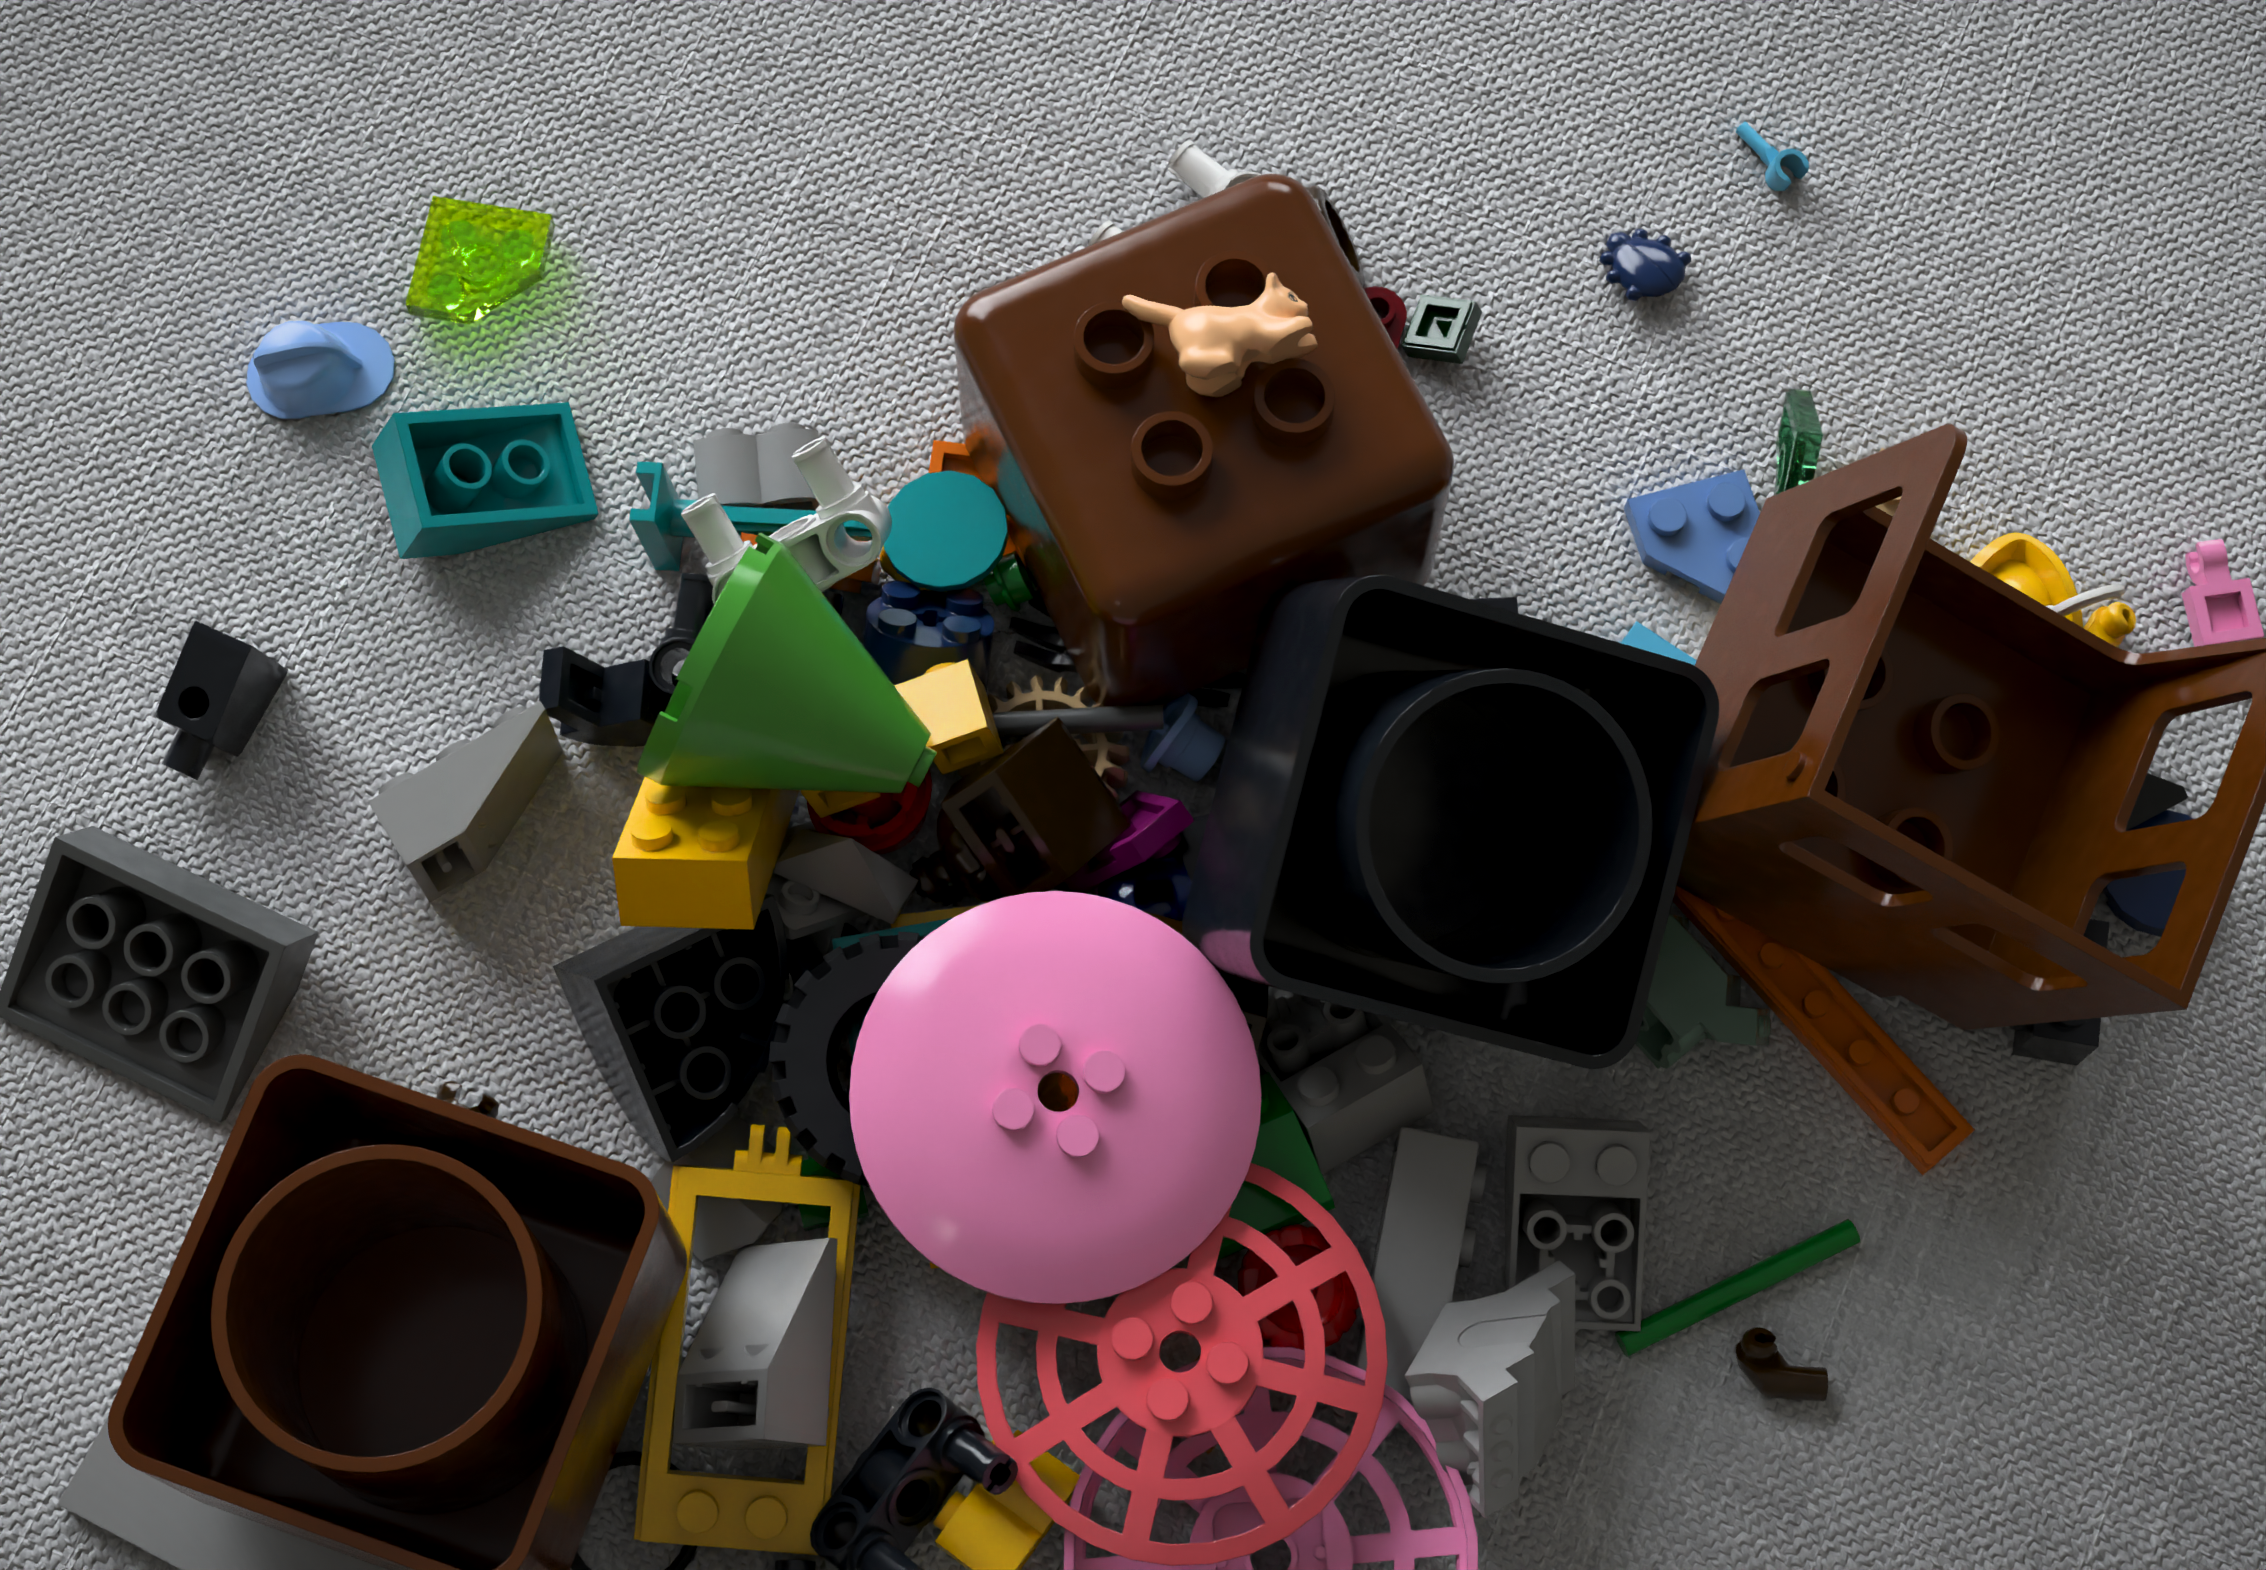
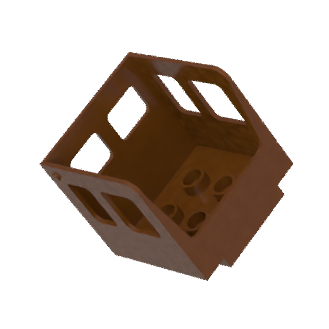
[1677,424,2266,1030]

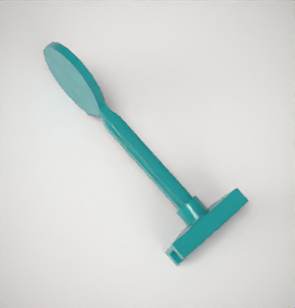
[629,461,1009,592]

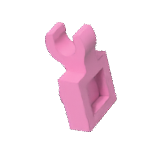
[2182,539,2265,647]

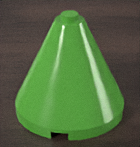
[637,533,937,794]

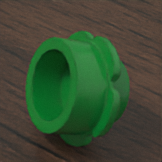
[984,551,1035,612]

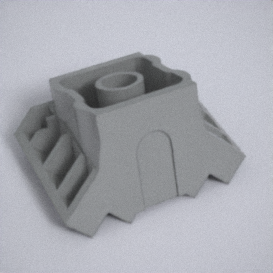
[1405,1260,1576,1518]

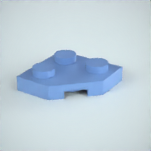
[1624,469,1760,604]

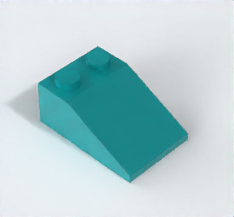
[372,402,599,559]

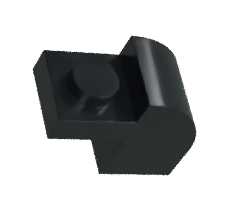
[539,646,679,747]

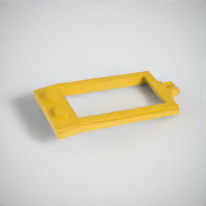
[634,1124,861,1555]

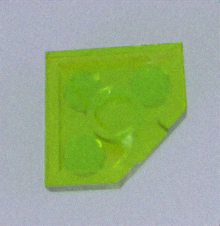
[406,196,555,324]

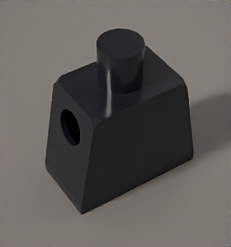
[156,620,288,780]

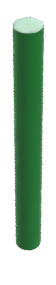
[1615,1219,1860,1357]

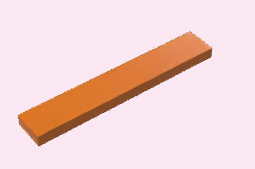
[1673,886,1975,1175]

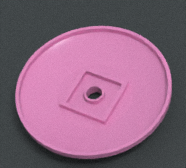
[849,891,1262,1304]

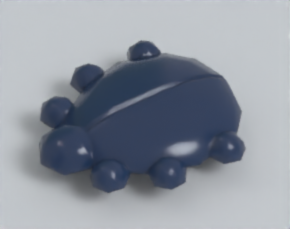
[1599,228,1691,301]

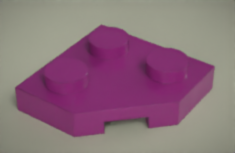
[1054,790,1195,893]

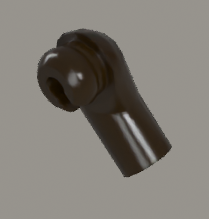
[1736,1327,1828,1401]

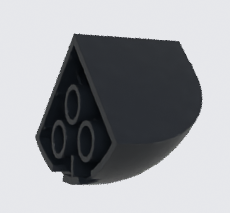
[553,893,789,1163]

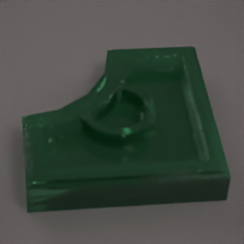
[1774,388,1823,495]

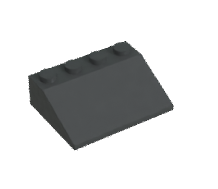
[0,826,319,1122]

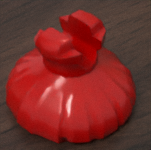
[1237,1224,1360,1350]

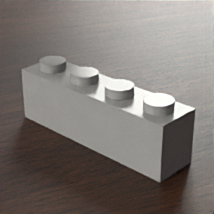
[1354,1127,1487,1407]

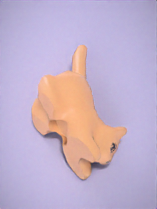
[1122,272,1318,397]

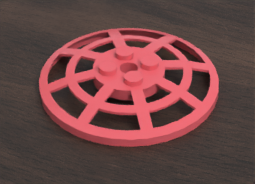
[976,1163,1388,1566]

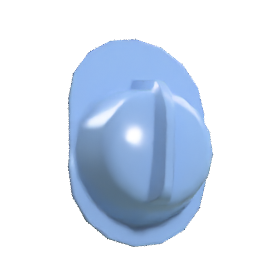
[246,321,395,419]

